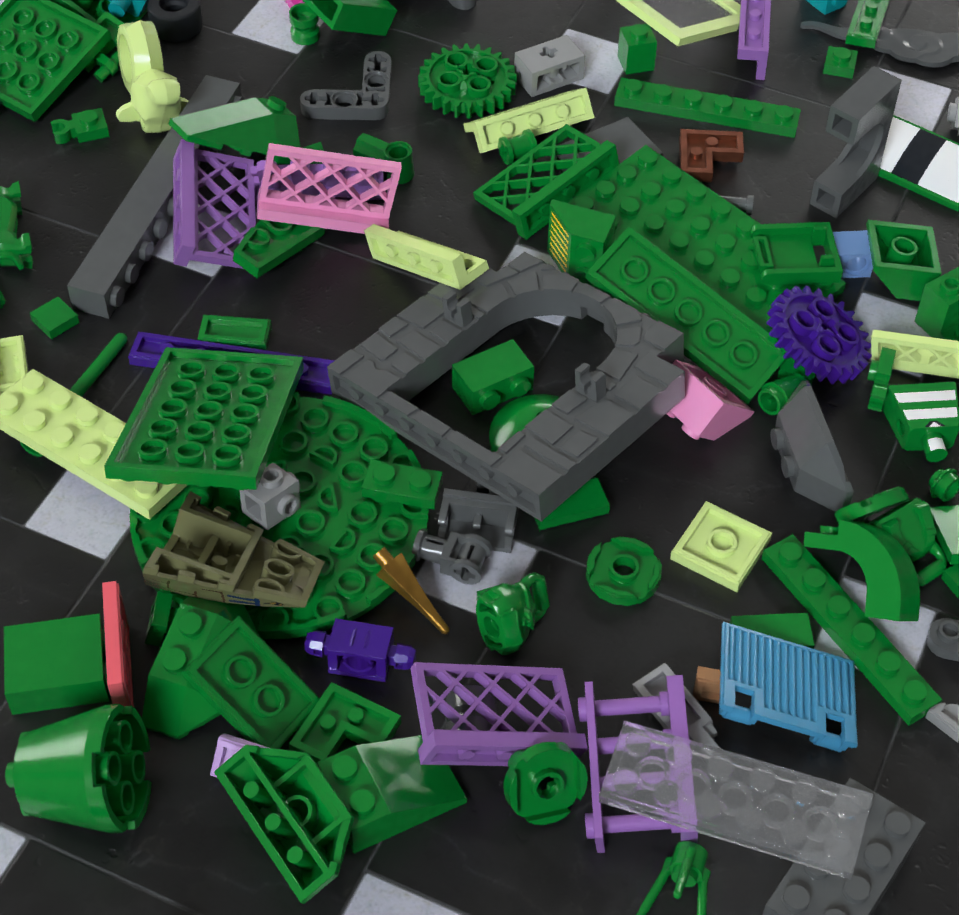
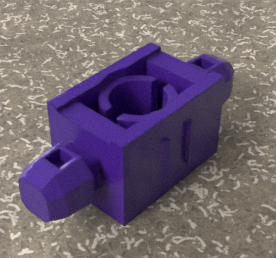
[305,618,416,682]

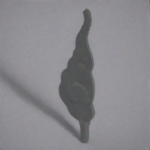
[800,21,959,68]

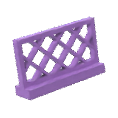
[173,139,256,269]
[410,662,588,766]

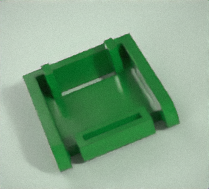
[750,222,843,285]

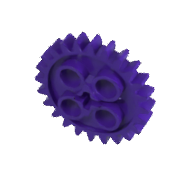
[766,285,872,384]

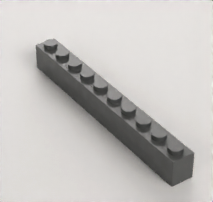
[67,75,245,319]

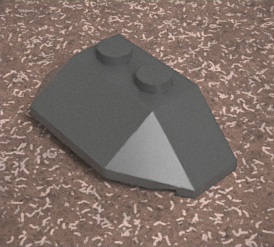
[770,380,854,512]

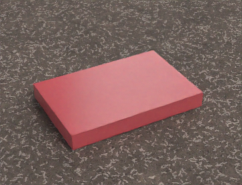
[102,581,134,707]

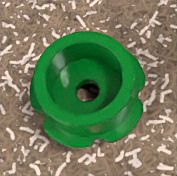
[928,468,959,502]

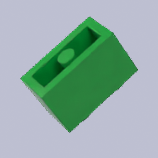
[452,339,534,415]

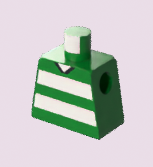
[882,382,959,462]

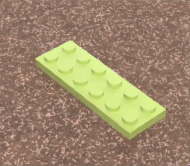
[0,369,187,520]

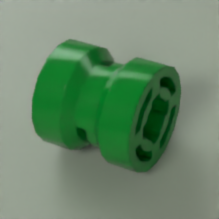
[289,3,320,45]

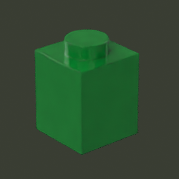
[617,23,657,75]

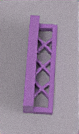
[737,0,771,80]

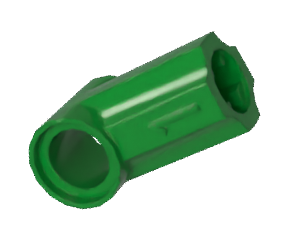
[353,133,414,184]

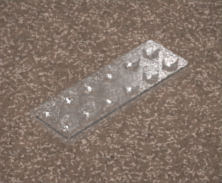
[599,721,873,879]

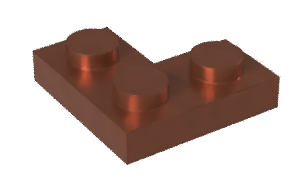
[679,129,744,182]

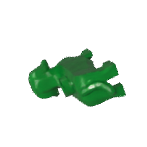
[0,181,33,270]

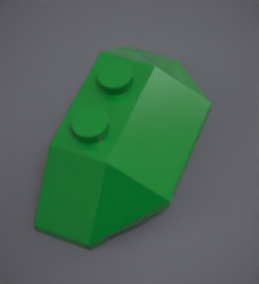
[142,596,258,740]
[214,745,355,904]

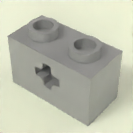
[514,35,585,97]

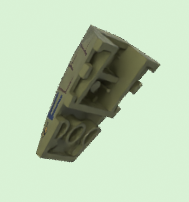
[143,491,324,608]

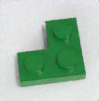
[289,682,401,764]

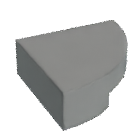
[925,702,959,743]

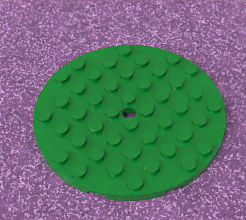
[129,392,429,639]

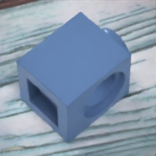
[825,230,873,278]

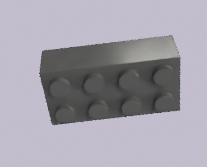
[762,777,926,915]

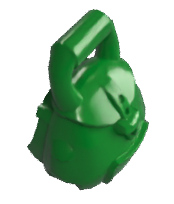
[869,498,947,587]
[476,572,550,656]

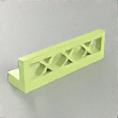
[463,87,595,153]
[364,224,489,290]
[871,329,959,379]

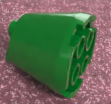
[5,704,152,833]

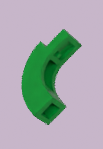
[803,520,920,621]

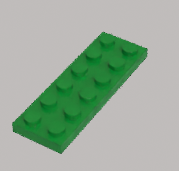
[585,226,787,404]

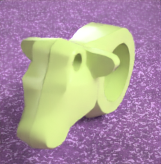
[116,20,189,133]

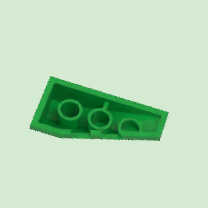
[168,96,300,164]

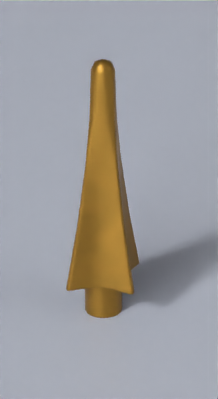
[373,547,450,634]

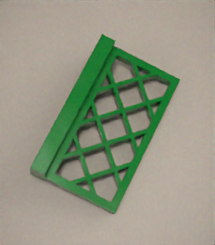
[473,124,619,240]

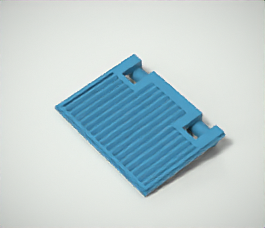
[719,621,858,752]

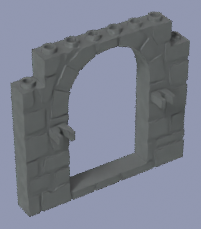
[327,252,685,521]

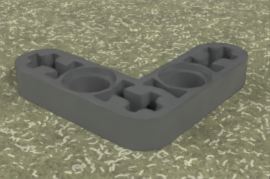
[300,51,392,120]

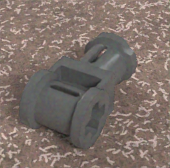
[412,528,493,585]

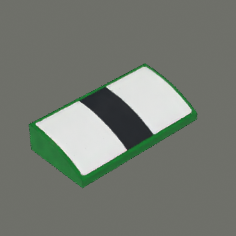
[878,115,959,212]

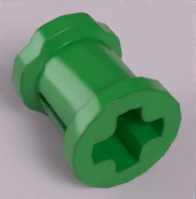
[498,129,537,165]

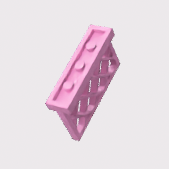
[257,143,402,234]

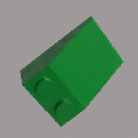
[317,735,467,854]

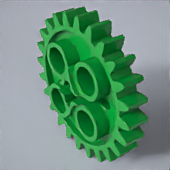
[418,43,517,119]

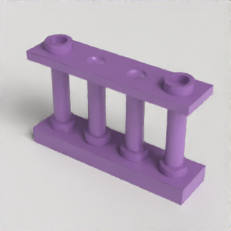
[578,675,698,853]

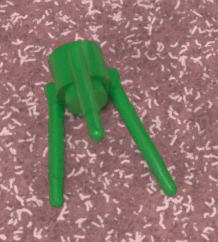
[636,841,711,915]

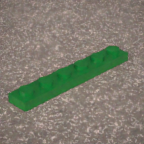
[614,77,801,138]
[761,534,942,726]

